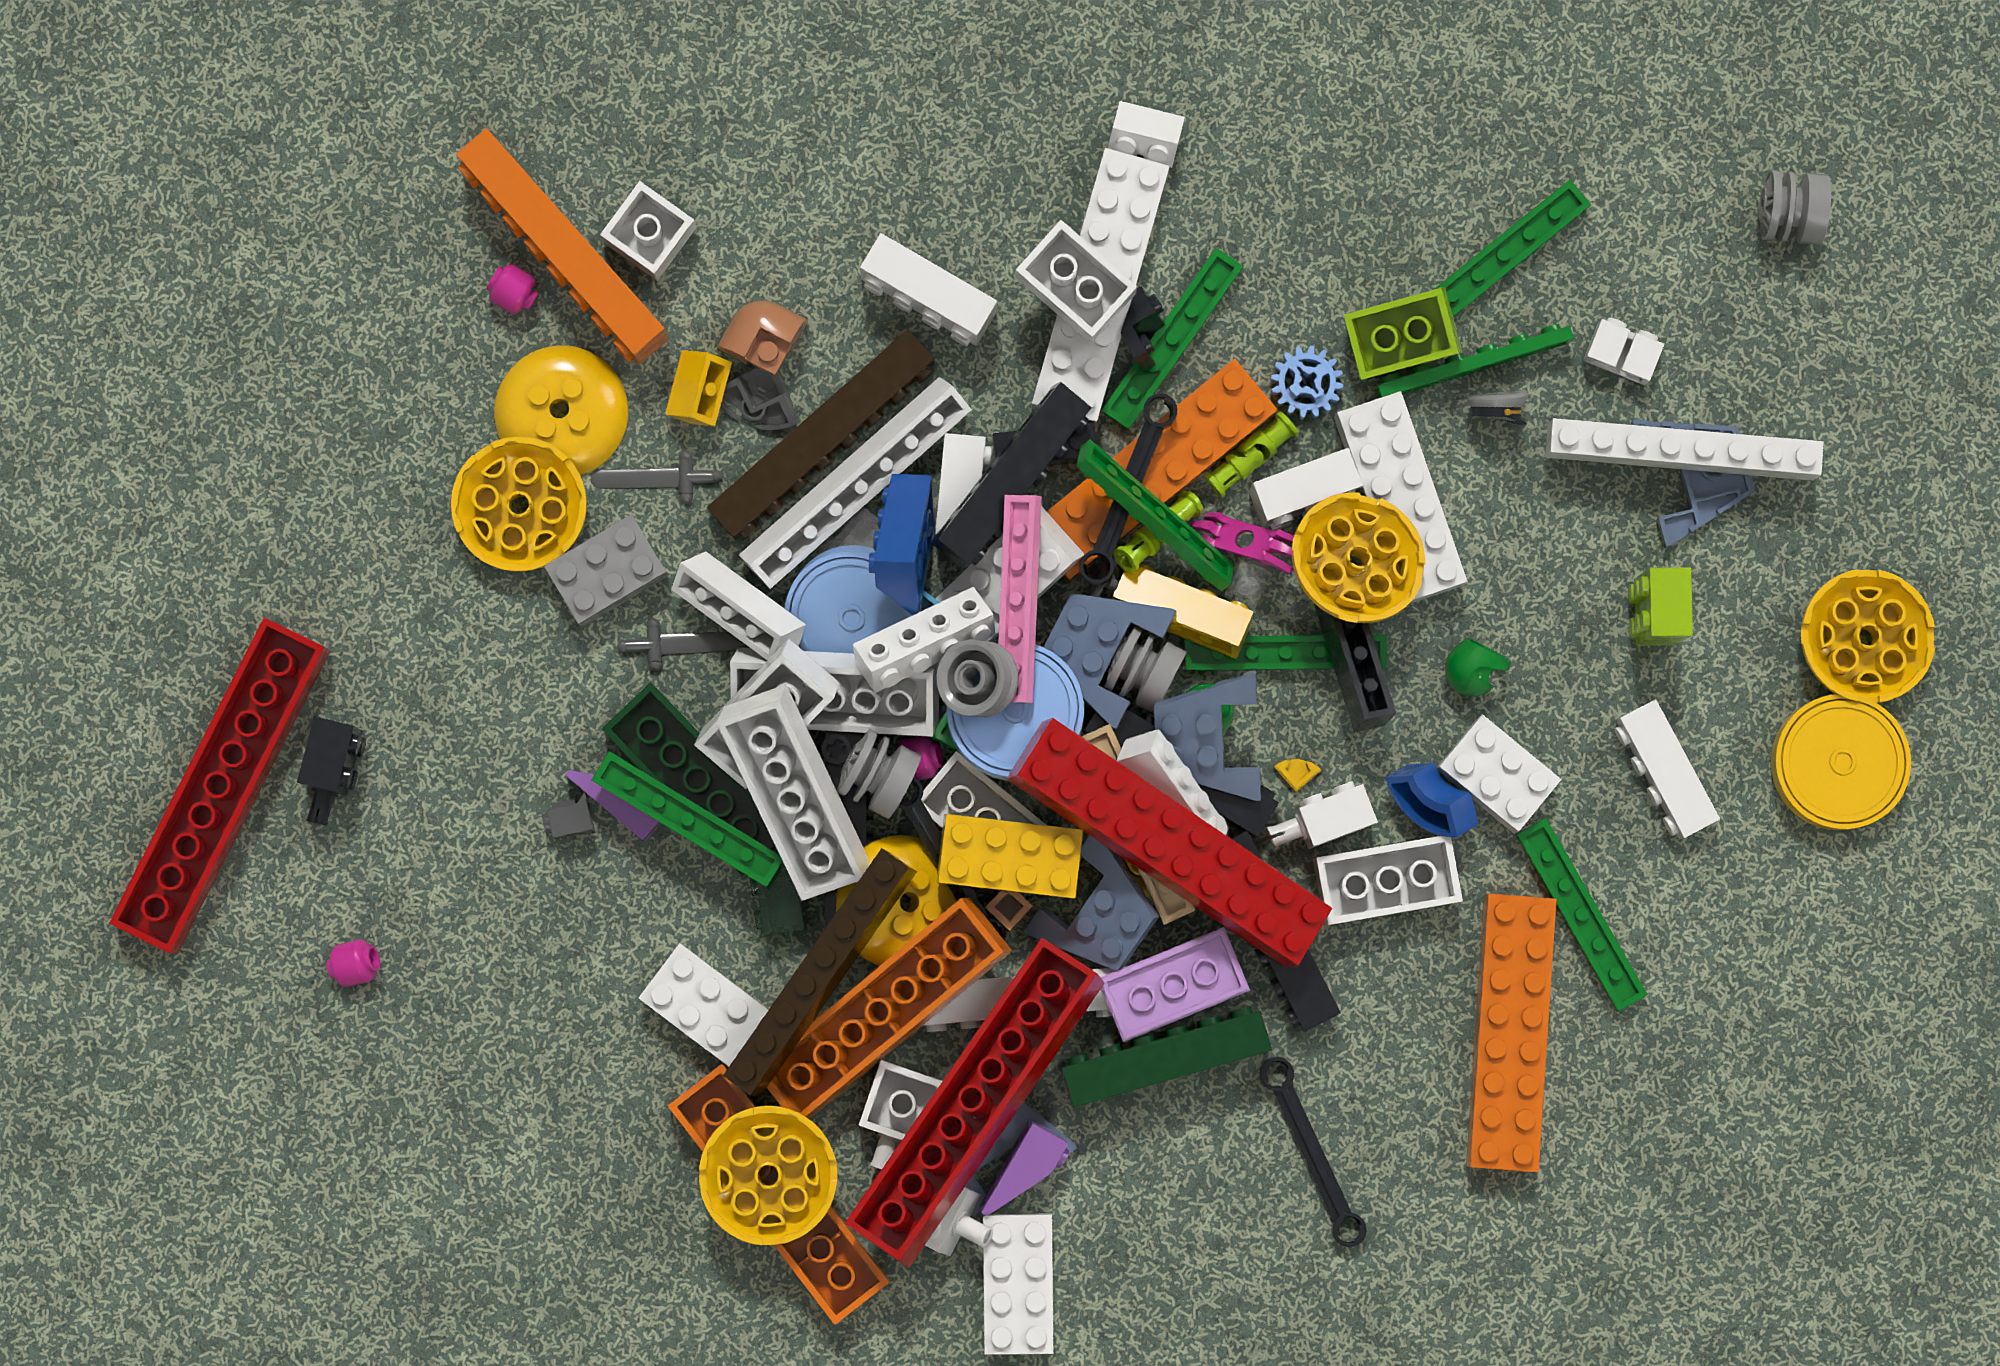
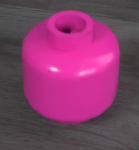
[486,264,539,314]
[891,736,943,780]
[326,939,380,987]

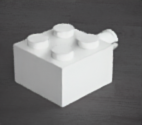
[1267,781,1378,849]
[859,1060,942,1169]
[925,1187,993,1256]

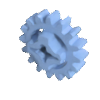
[1270,346,1344,420]

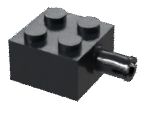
[297,716,366,826]

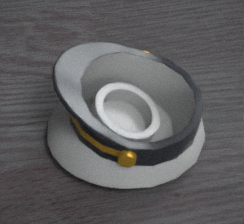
[1467,390,1529,425]

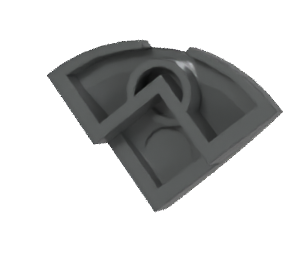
[720,367,798,430]

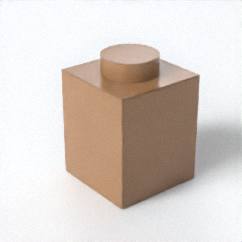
[985,890,1033,932]

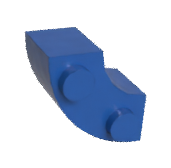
[1385,762,1479,837]

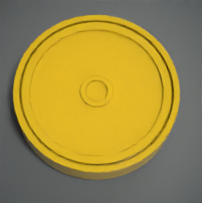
[1771,694,1911,830]

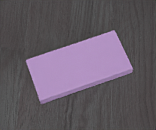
[1101,927,1250,1042]

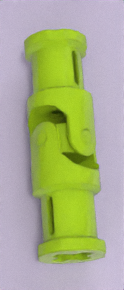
[1203,411,1299,498]
[1114,490,1204,573]

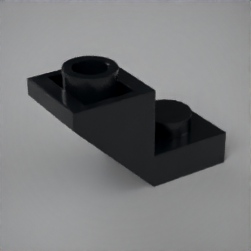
[1120,286,1165,372]

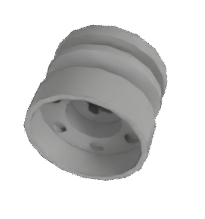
[1759,169,1831,245]
[1104,626,1187,714]
[837,729,921,819]

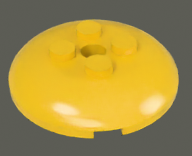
[494,345,629,476]
[451,437,587,572]
[1292,492,1426,623]
[1801,569,1935,703]
[836,835,957,966]
[699,1106,838,1245]

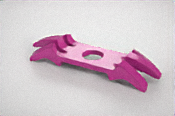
[1190,512,1294,575]

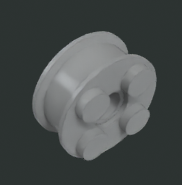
[937,639,1018,717]

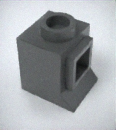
[542,792,595,839]

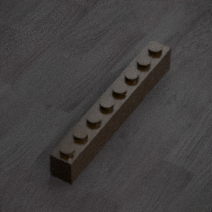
[706,329,935,541]
[723,848,917,1097]

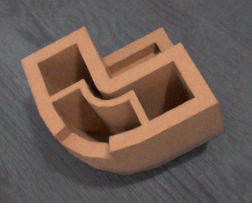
[717,300,808,377]

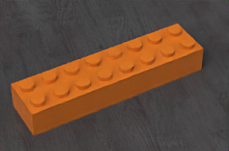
[456,128,669,365]
[1046,358,1278,584]
[1466,894,1557,1172]
[767,898,1012,1119]
[668,1063,890,1325]

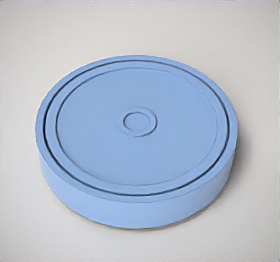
[785,545,922,654]
[947,644,1084,781]

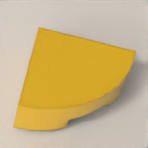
[1274,759,1321,793]

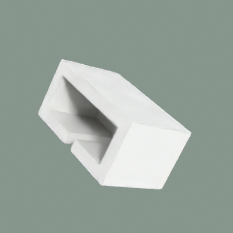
[1108,101,1185,168]
[1583,318,1664,385]

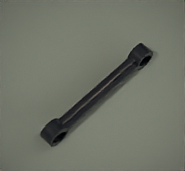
[1079,393,1177,586]
[898,777,1006,941]
[1259,1057,1367,1247]

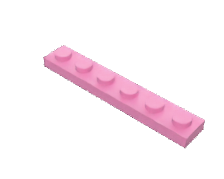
[998,495,1042,703]

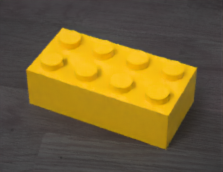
[936,814,1083,898]

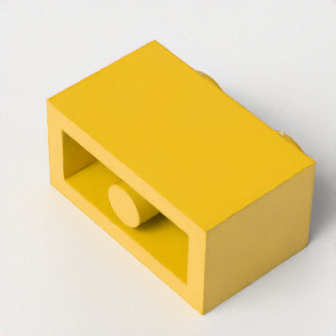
[665,350,732,427]

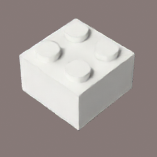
[600,181,697,281]

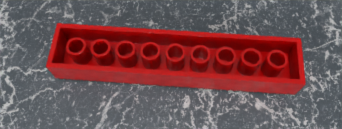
[109,617,331,954]
[1006,718,1332,967]
[845,938,1105,1268]

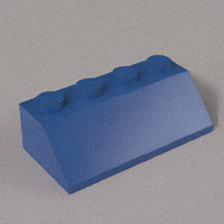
[869,474,935,615]

